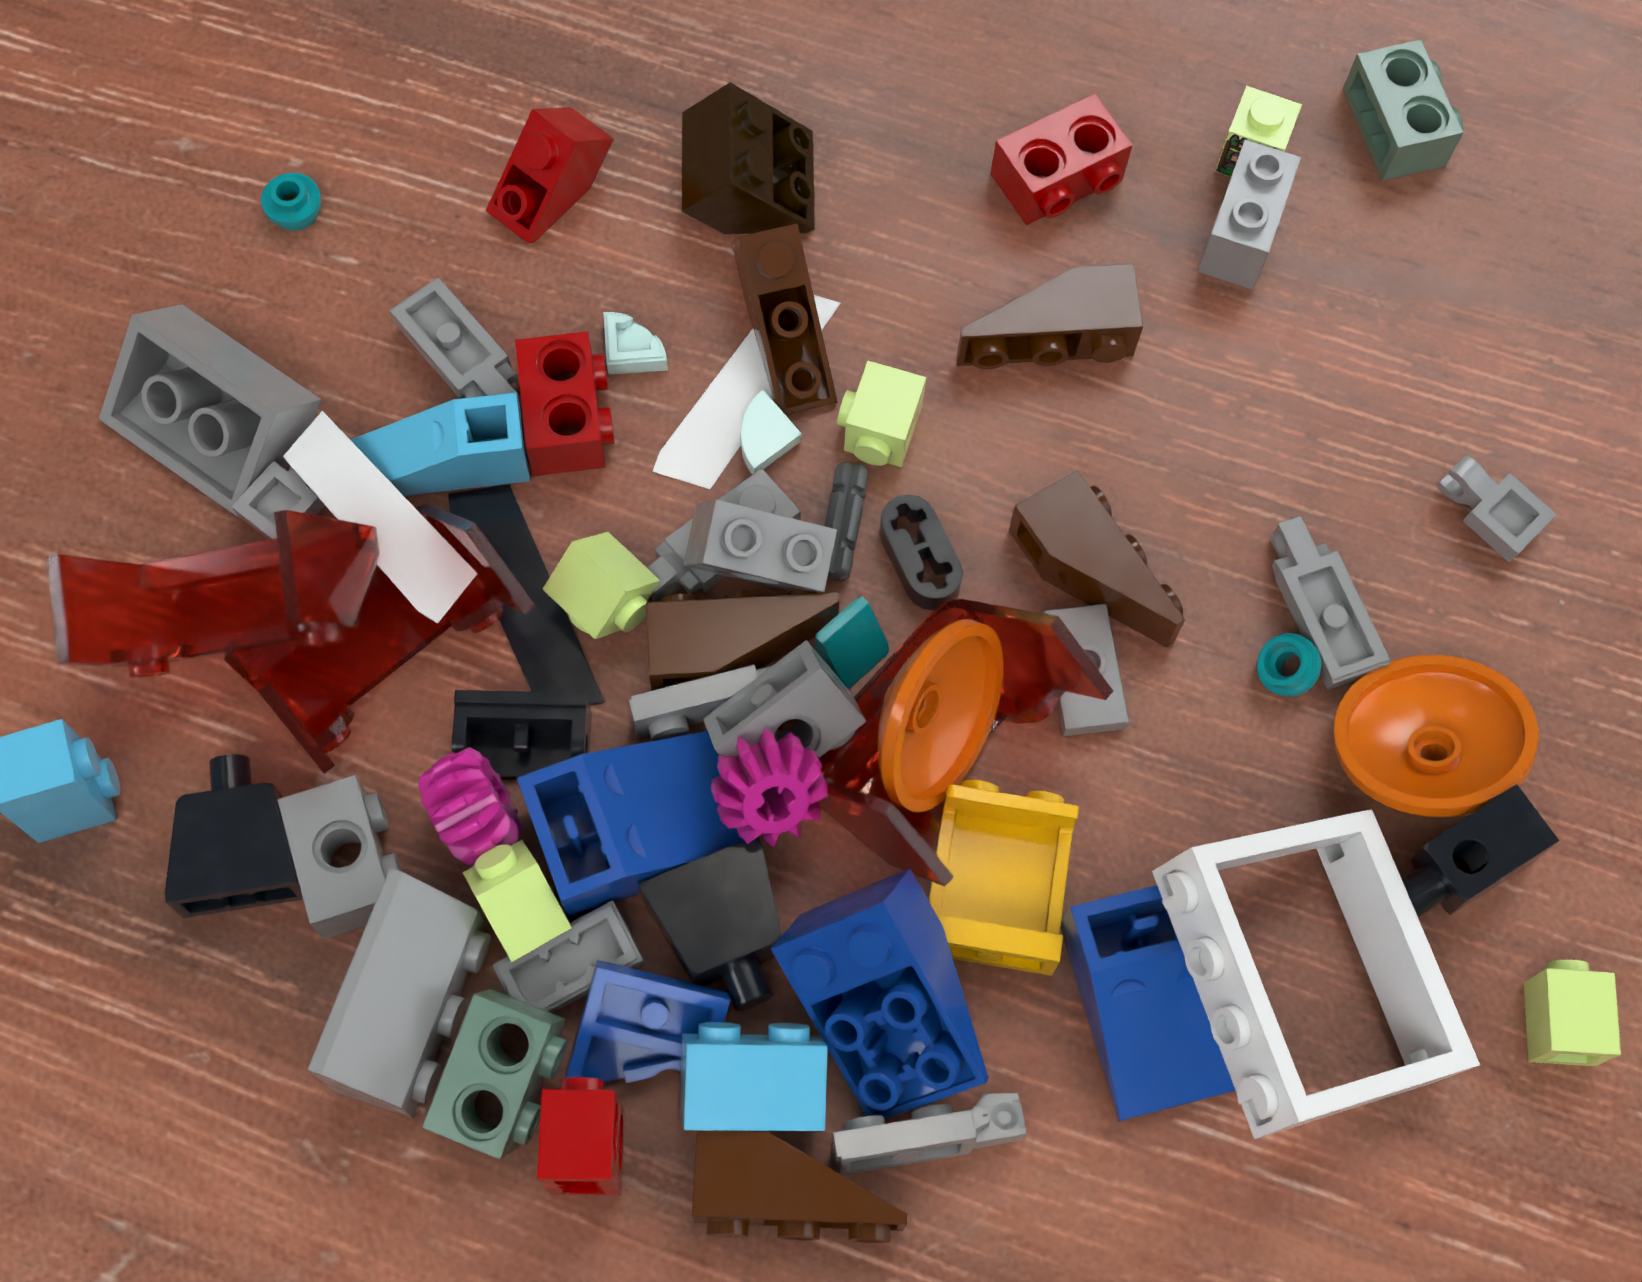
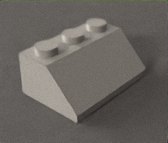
[99,304,321,517]
[307,868,491,1118]

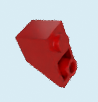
[485,107,614,243]

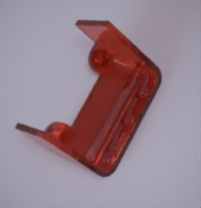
[224,504,535,774]
[47,510,380,678]
[817,599,1113,887]

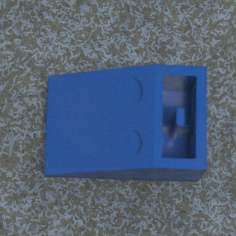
[517,731,745,920]
[771,868,989,1119]
[1060,885,1236,1122]

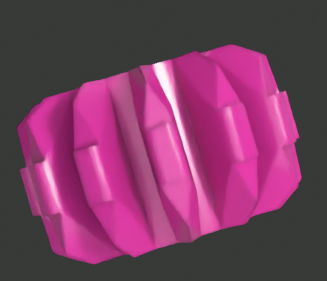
[711,728,828,848]
[418,747,521,866]

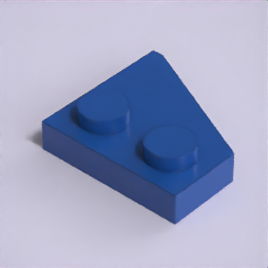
[564,960,730,1083]

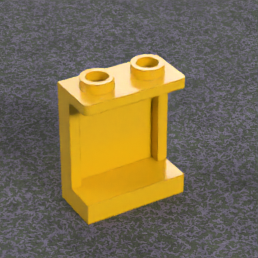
[928,780,1079,976]

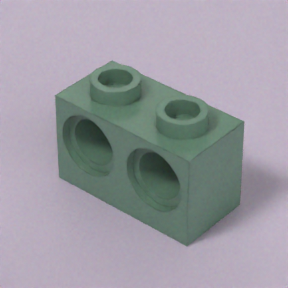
[1343,40,1463,181]
[422,989,568,1159]

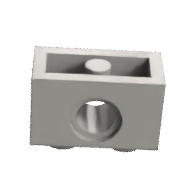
[1198,139,1301,290]
[683,499,837,593]
[703,640,867,758]
[277,775,402,939]

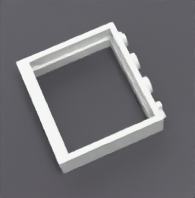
[1152,809,1480,1139]

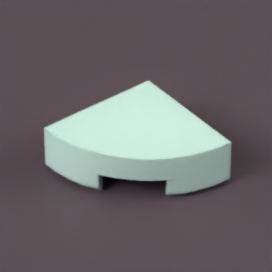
[603,312,668,375]
[740,390,802,474]

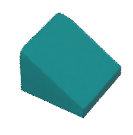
[815,597,889,688]

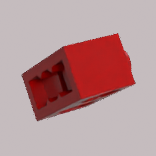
[990,94,1132,225]
[515,331,615,476]
[537,1077,625,1196]

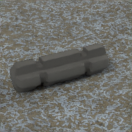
[825,462,868,581]

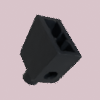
[165,754,303,918]
[1402,784,1560,918]
[638,837,782,1011]

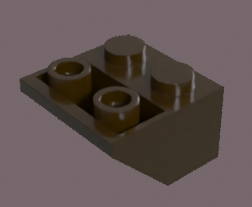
[682,82,815,234]

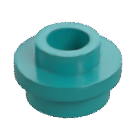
[261,173,322,231]
[1257,633,1322,697]

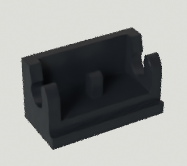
[452,690,592,780]

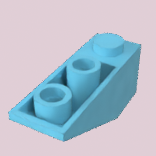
[351,392,530,496]

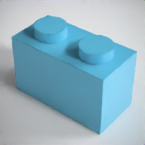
[0,719,121,843]
[679,1022,828,1131]

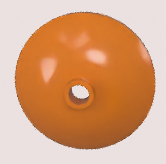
[878,619,1004,812]
[1334,655,1539,817]

